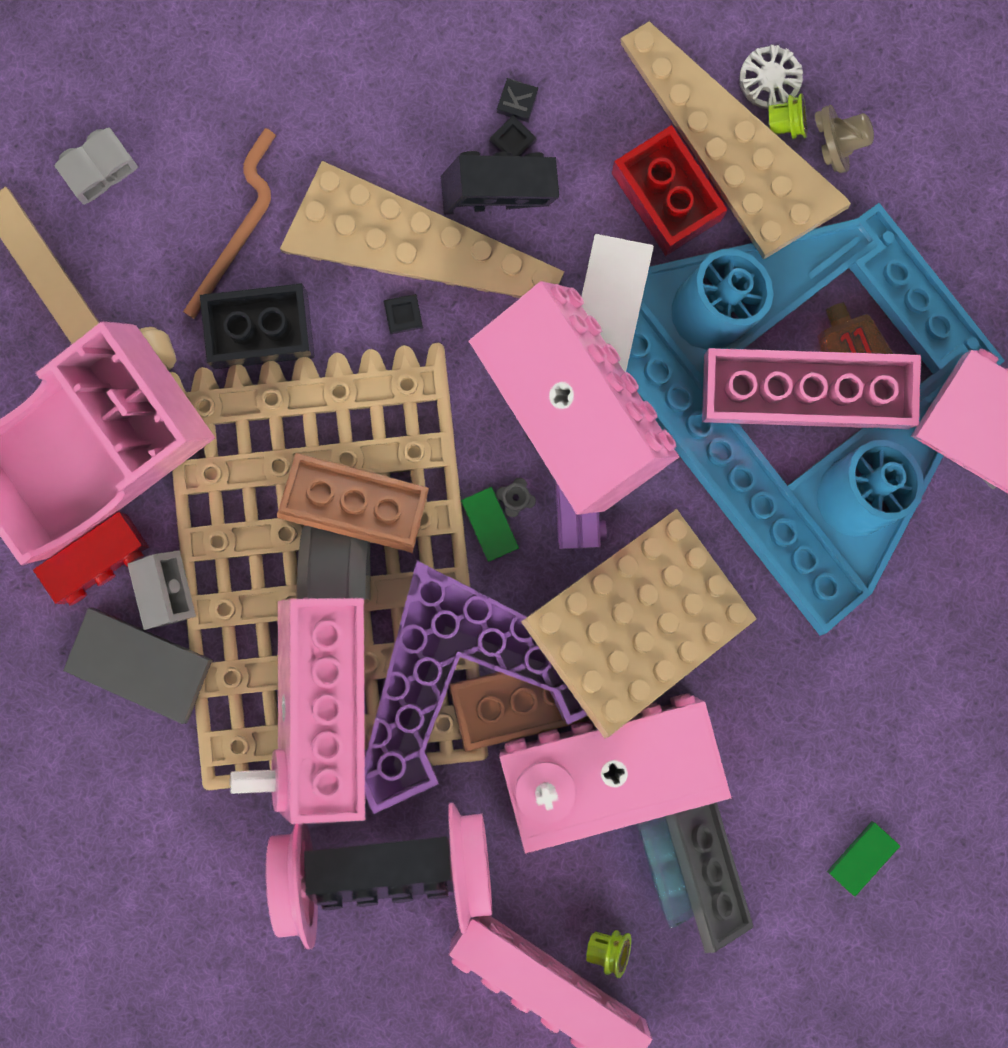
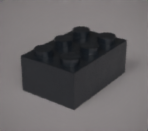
[200,283,315,369]

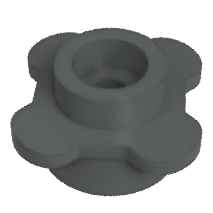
[496,478,536,517]

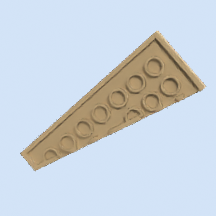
[621,21,851,259]
[280,161,564,298]

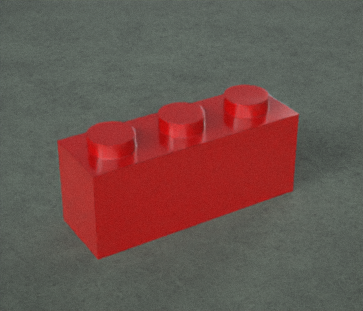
[33,512,149,606]

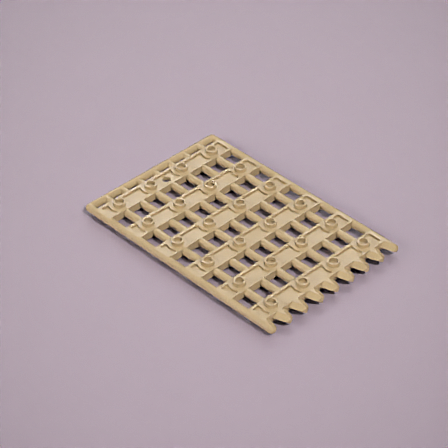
[169,343,488,790]

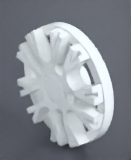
[739,45,803,109]

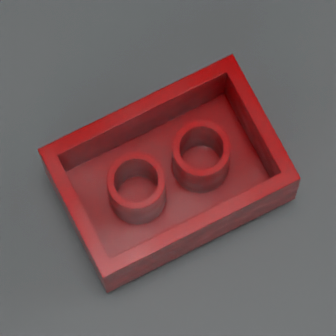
[612,125,728,256]

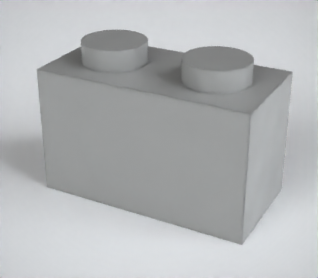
[127,550,196,630]

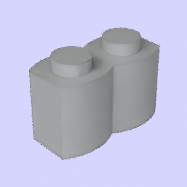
[54,127,138,205]

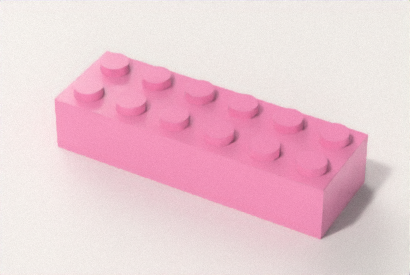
[702,348,921,429]
[449,915,652,1048]

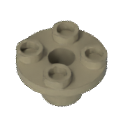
[815,105,874,173]

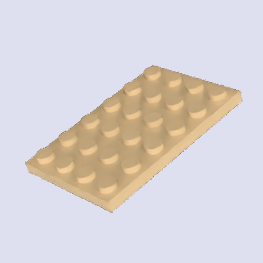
[521,509,756,738]

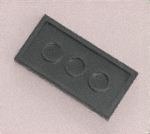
[63,608,212,724]
[665,802,754,953]

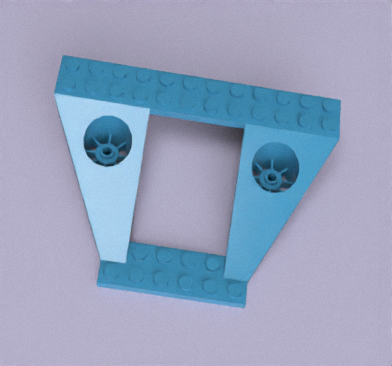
[626,203,1005,636]

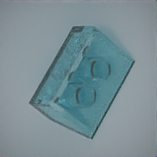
[636,816,694,928]

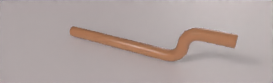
[183,128,276,319]

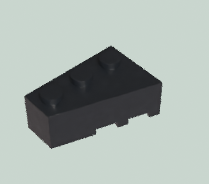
[441,151,559,215]

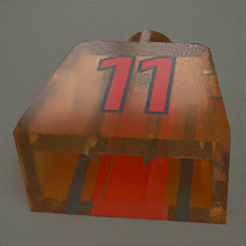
[818,302,893,354]

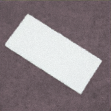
[581,234,654,372]

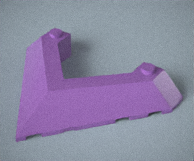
[365,561,587,814]

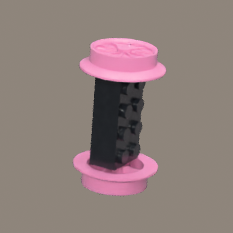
[266,802,493,949]

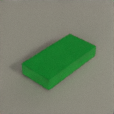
[461,487,519,562]
[827,821,900,897]

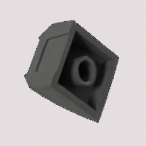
[297,525,371,600]

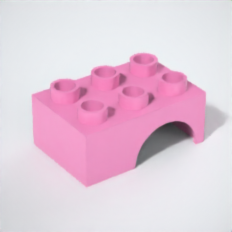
[0,321,215,565]

